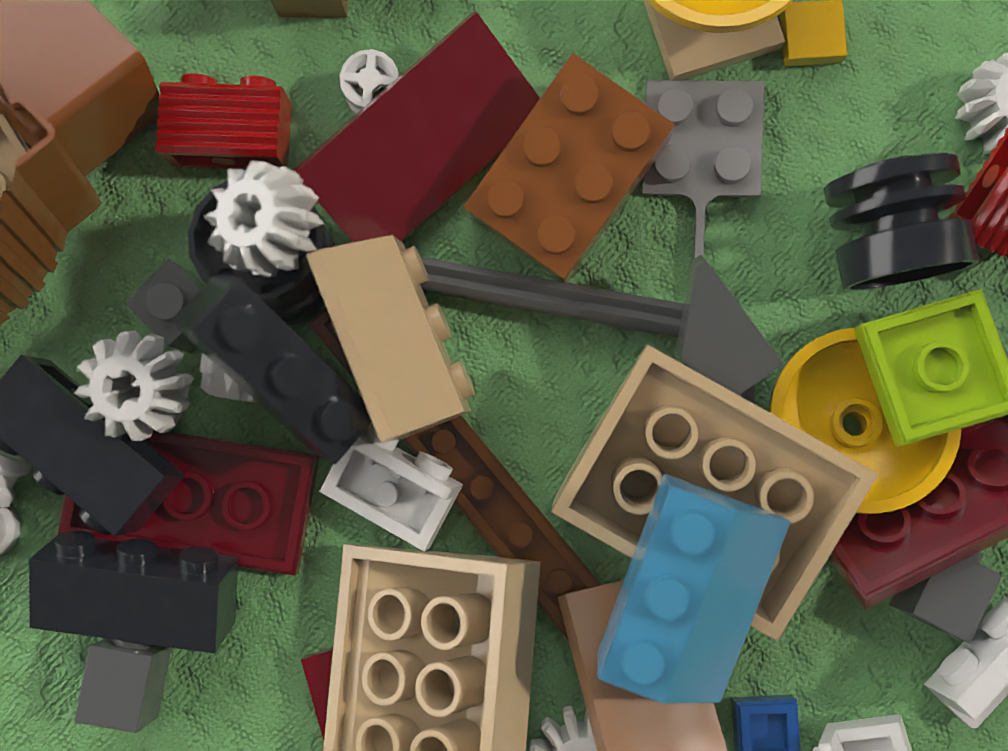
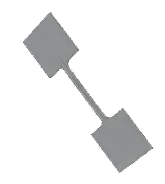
[642,80,764,404]

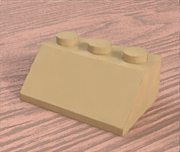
[306,235,475,443]

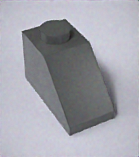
[677,255,783,395]

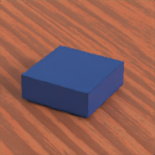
[731,694,801,751]

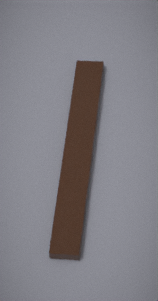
[308,307,601,641]

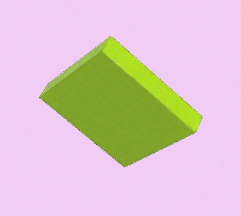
[854,289,1008,447]

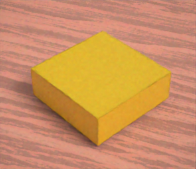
[779,0,848,67]

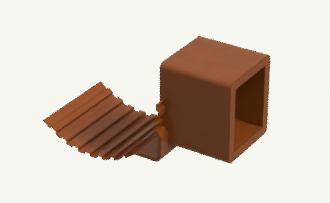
[0,0,160,324]

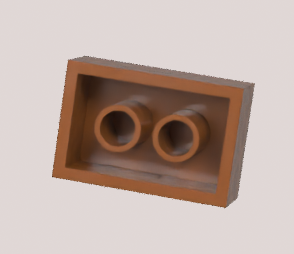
[463,53,675,283]

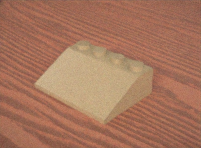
[551,344,879,641]
[323,544,540,751]

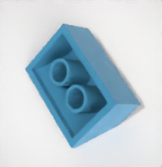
[597,473,791,704]

